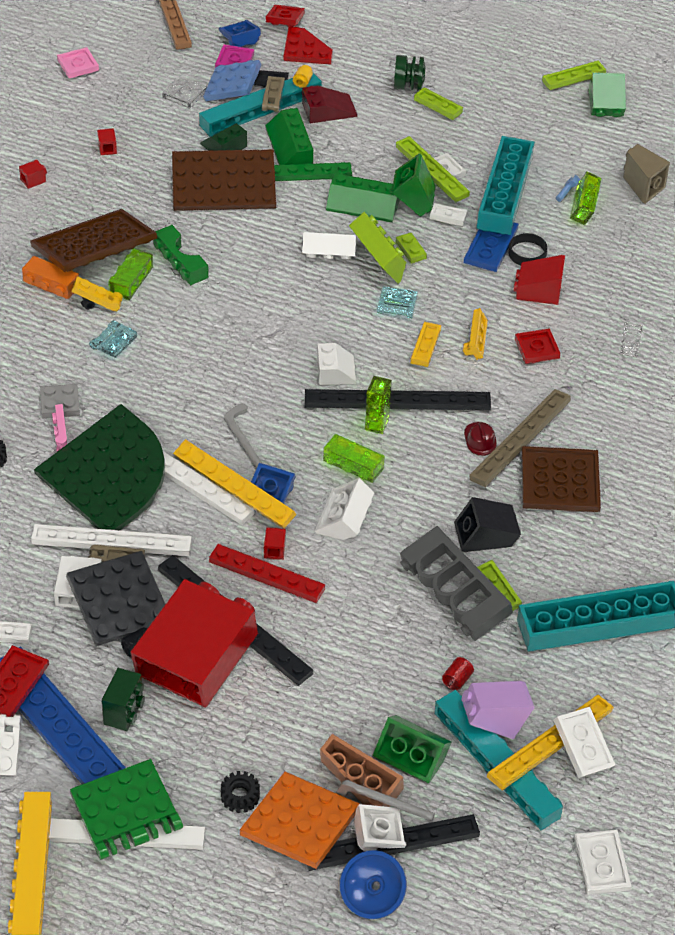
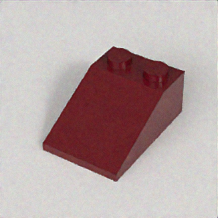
[302,86,357,123]

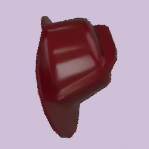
[464,422,497,456]

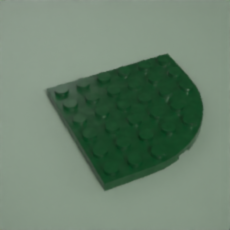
[34,404,165,531]

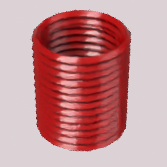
[442,657,474,691]

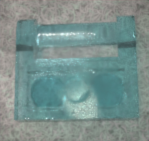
[377,286,418,319]
[89,320,137,358]

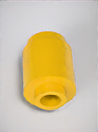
[293,65,313,88]

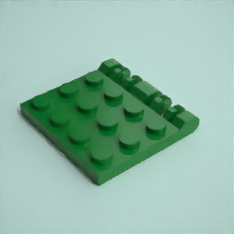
[70,759,183,860]

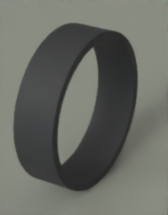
[508,233,548,266]

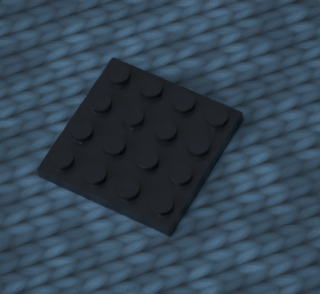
[66,551,165,646]

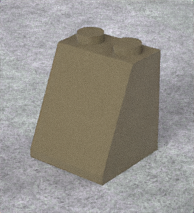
[623,144,670,204]

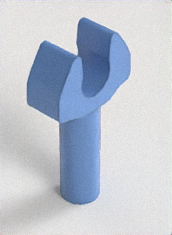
[556,175,580,202]

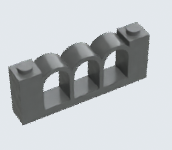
[400,526,513,641]

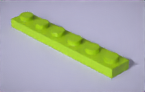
[396,136,470,202]

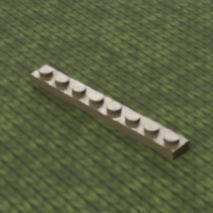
[469,389,571,487]

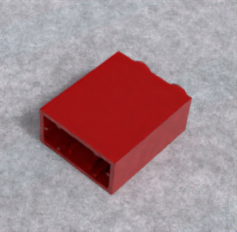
[131,579,258,708]

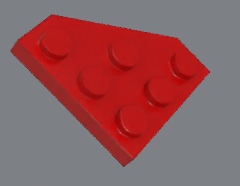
[284,27,333,65]

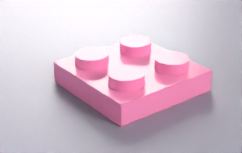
[57,47,99,78]

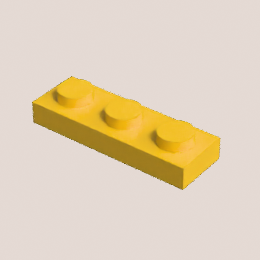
[410,322,442,367]

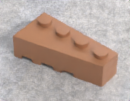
[320,734,404,807]

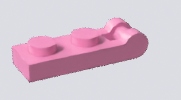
[52,404,67,451]

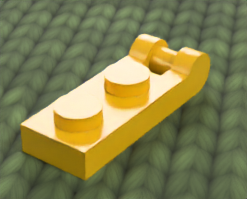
[72,276,123,311]

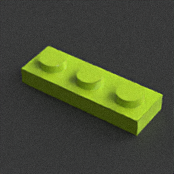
[414,87,463,120]
[477,560,522,611]

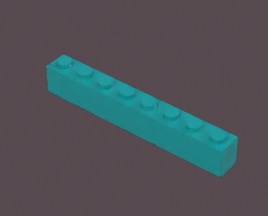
[199,73,322,137]
[434,690,563,831]

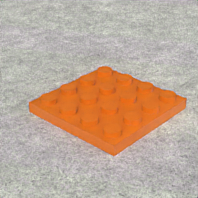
[240,772,360,869]

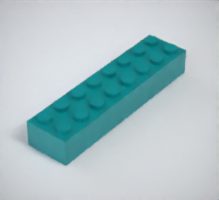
[477,136,535,235]
[517,581,675,652]

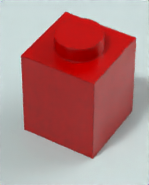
[97,128,117,156]
[19,160,47,189]
[264,528,286,560]

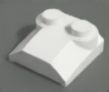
[354,804,406,851]

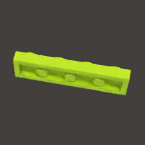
[542,60,606,90]

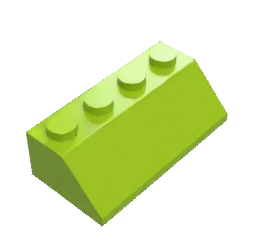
[349,212,406,284]

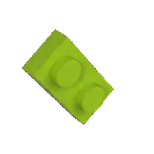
[395,232,427,263]

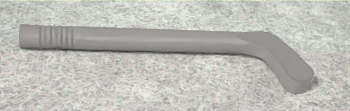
[224,403,262,468]
[336,780,435,821]

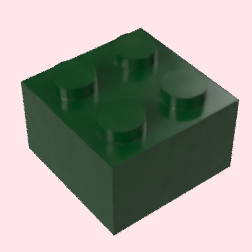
[101,667,145,731]

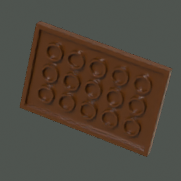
[172,149,276,211]
[30,209,157,272]

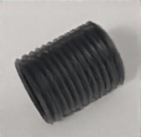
[121,627,147,658]

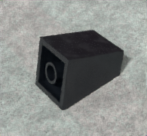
[454,497,521,552]

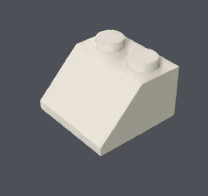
[317,343,356,385]

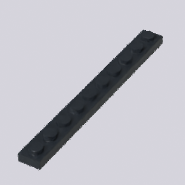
[305,389,491,410]
[158,555,313,686]

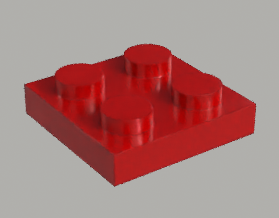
[266,4,305,27]
[515,328,561,364]

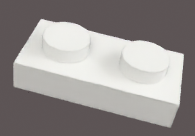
[430,203,468,226]

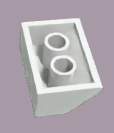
[302,232,356,260]
[315,478,374,540]

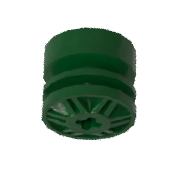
[394,55,426,91]

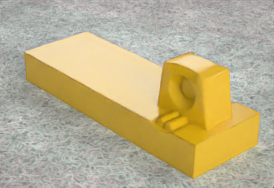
[463,308,488,360]

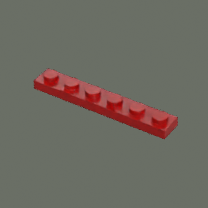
[209,544,325,603]

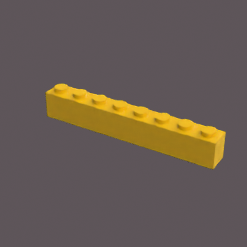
[8,792,52,935]

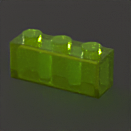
[570,171,602,225]
[108,248,153,301]
[365,376,392,434]
[323,434,385,483]

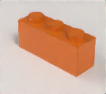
[22,256,79,299]

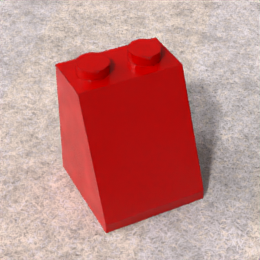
[513,255,565,305]

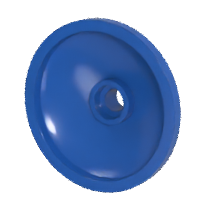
[340,850,407,919]

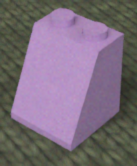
[462,681,535,739]

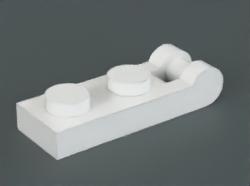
[0,714,21,776]

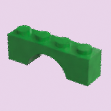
[153,225,209,286]

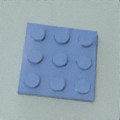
[203,60,261,101]

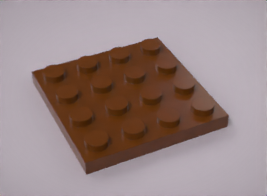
[522,446,601,512]

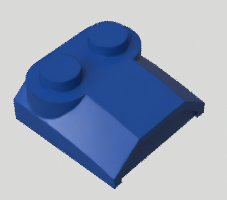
[219,20,261,47]
[251,463,296,504]

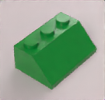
[372,715,452,783]

